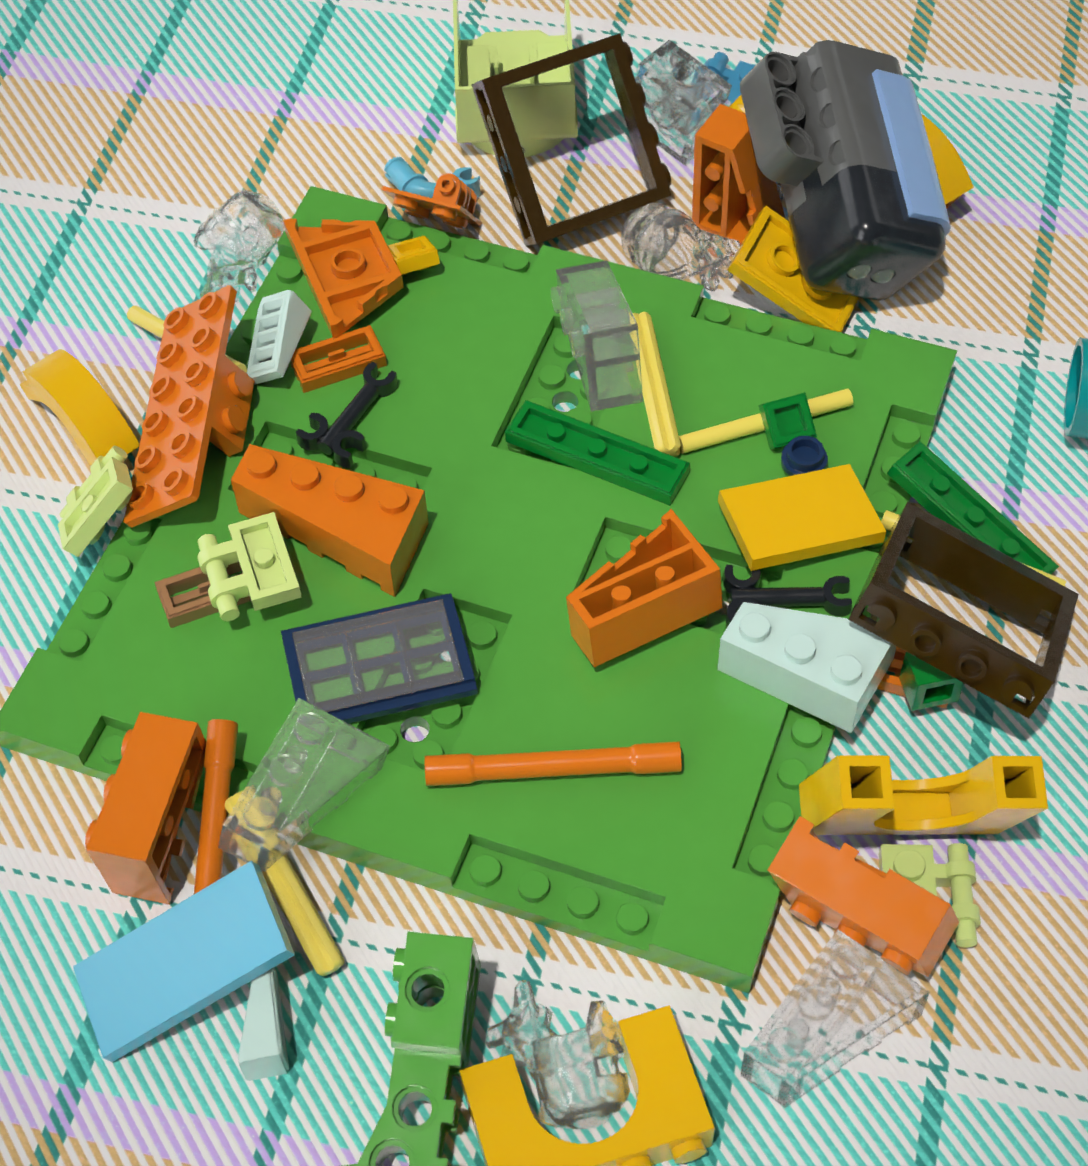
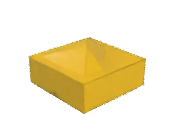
[388,235,440,275]

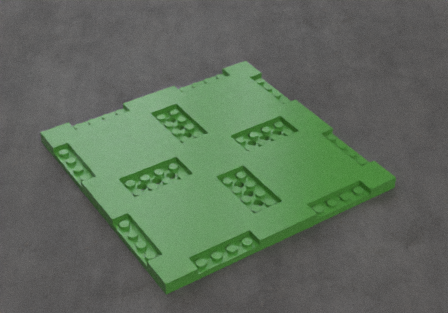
[0,186,957,994]

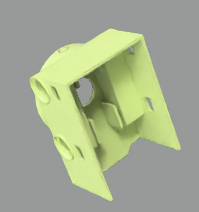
[453,0,578,157]

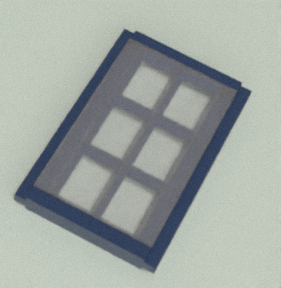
[281,593,478,734]

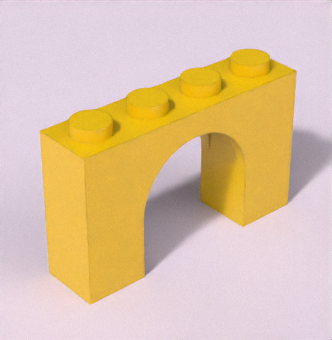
[799,755,1048,835]
[459,1005,715,1166]

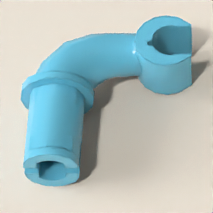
[384,157,480,199]

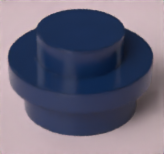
[781,436,828,476]

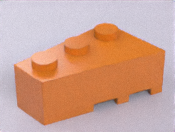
[692,104,786,247]
[566,509,722,667]
[85,712,206,905]
[768,816,959,977]

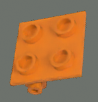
[381,173,482,229]

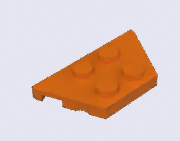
[283,218,403,338]

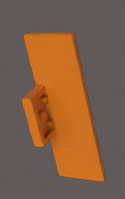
[123,285,255,528]

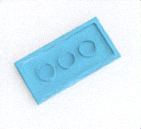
[73,860,295,1062]

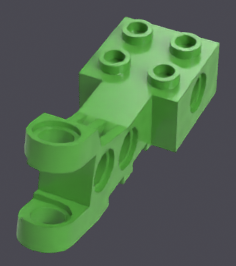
[343,931,481,1166]

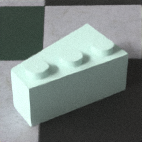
[717,602,897,733]

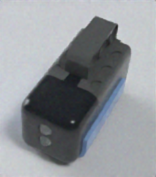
[740,40,951,300]

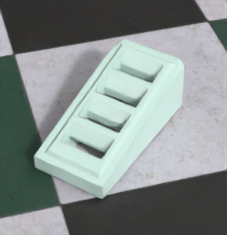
[247,290,312,385]
[238,967,289,1081]

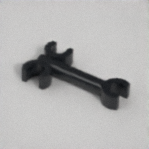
[295,362,398,468]
[723,565,852,627]

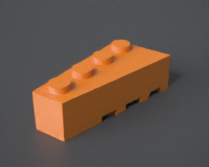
[231,444,429,597]

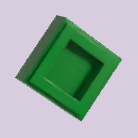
[758,392,817,449]

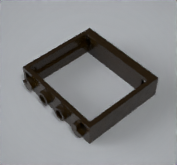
[471,33,672,246]
[848,501,1079,719]

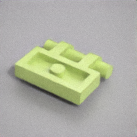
[58,445,133,557]
[197,512,302,621]
[878,843,981,948]

